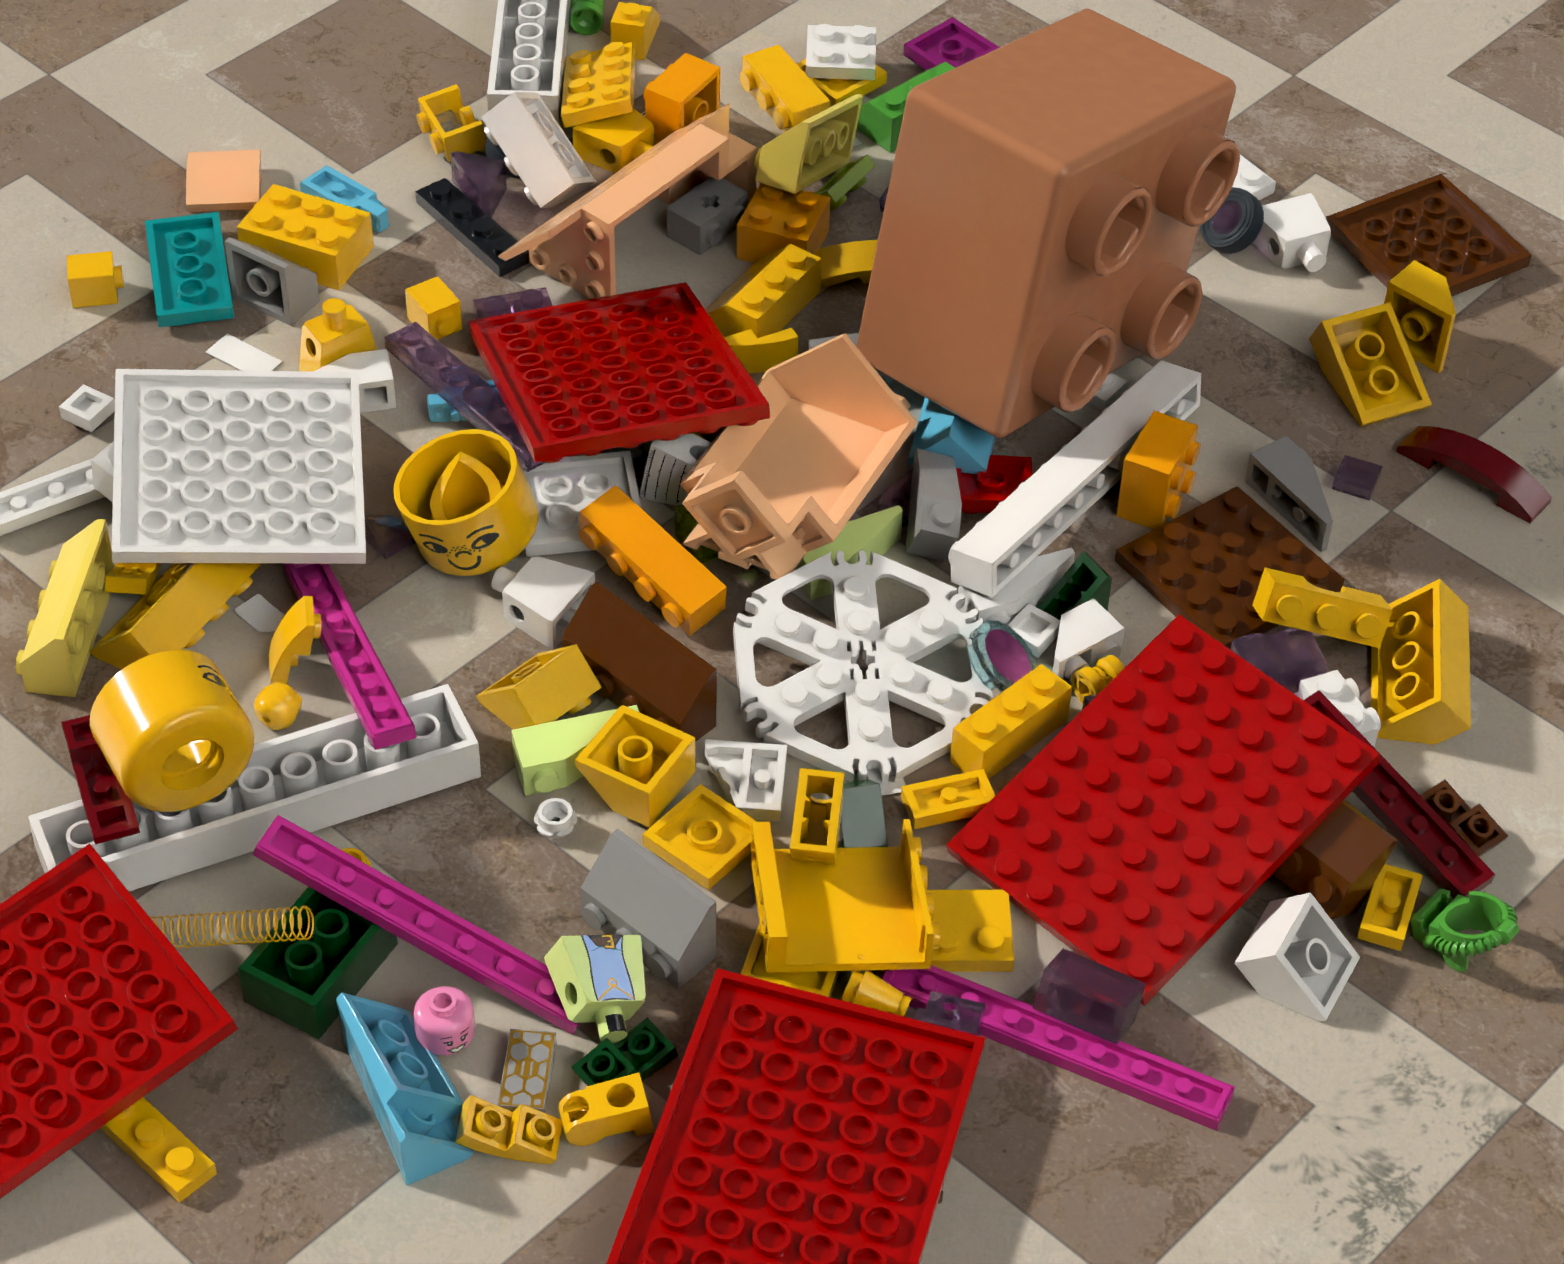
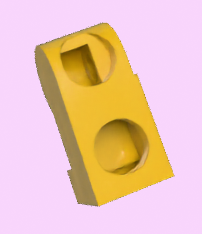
[558,1072,655,1146]

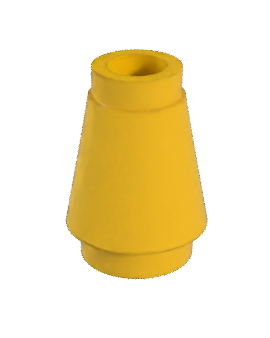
[841,970,912,1016]

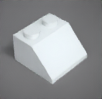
[1234,893,1360,1022]

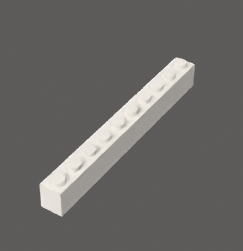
[948,360,1201,598]

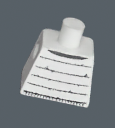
[639,433,711,508]

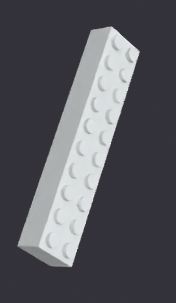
[28,684,481,891]

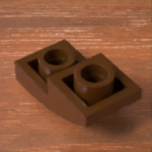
[1420,779,1508,857]

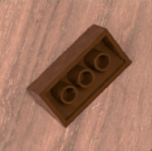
[562,582,717,742]
[1273,800,1398,920]

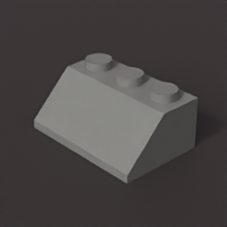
[581,829,716,989]

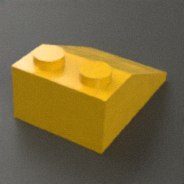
[1309,302,1432,427]

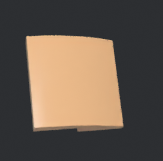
[186,149,262,212]

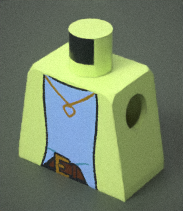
[544,935,646,1043]

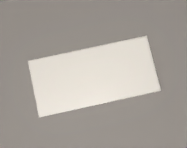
[205,333,283,371]

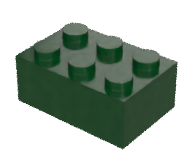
[238,887,398,1039]

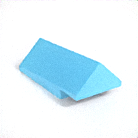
[908,397,996,475]
[336,992,474,1186]

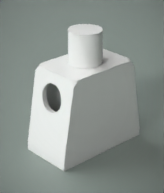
[1252,193,1331,272]
[491,556,595,650]

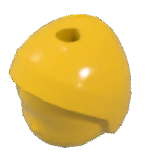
[253,682,303,730]

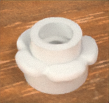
[534,798,577,838]

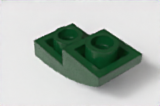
[571,1017,678,1086]

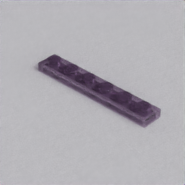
[385,321,544,472]

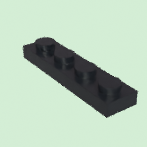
[415,178,529,277]

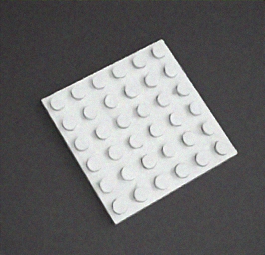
[112,369,366,564]

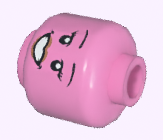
[413,986,476,1056]

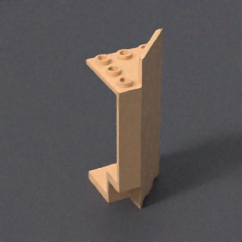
[498,103,757,299]
[680,333,918,580]

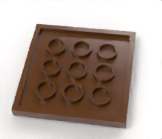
[1326,174,1532,296]
[1115,486,1345,651]

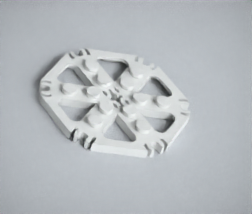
[733,550,993,783]

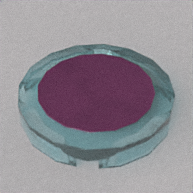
[968,620,1037,692]

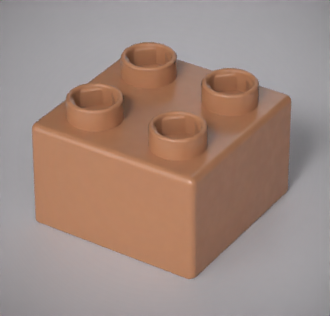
[856,8,1240,438]

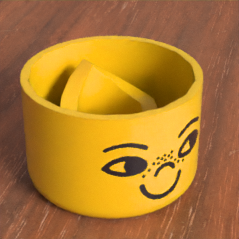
[393,429,539,576]
[90,650,255,812]

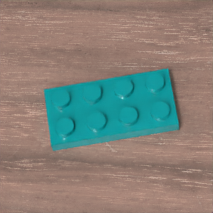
[145,212,234,327]

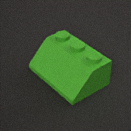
[857,61,955,153]

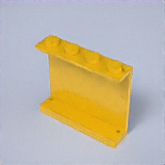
[750,819,940,973]

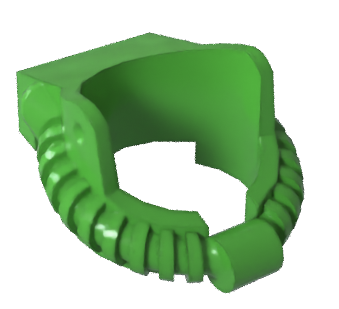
[1410,888,1519,972]

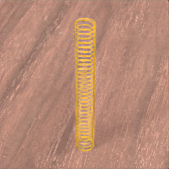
[150,906,314,948]

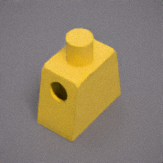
[572,109,655,173]
[299,298,377,372]
[790,768,844,864]

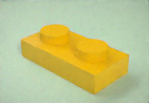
[901,769,995,829]
[1357,864,1423,951]

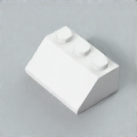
[481,92,596,208]

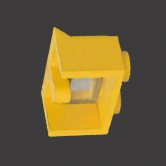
[416,84,486,162]

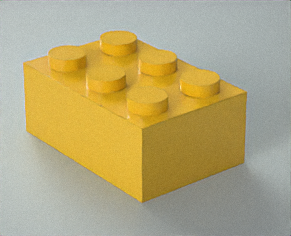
[237,184,374,290]

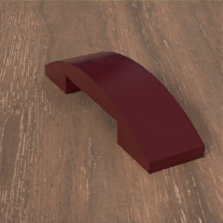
[1396,426,1552,524]
[61,715,140,845]

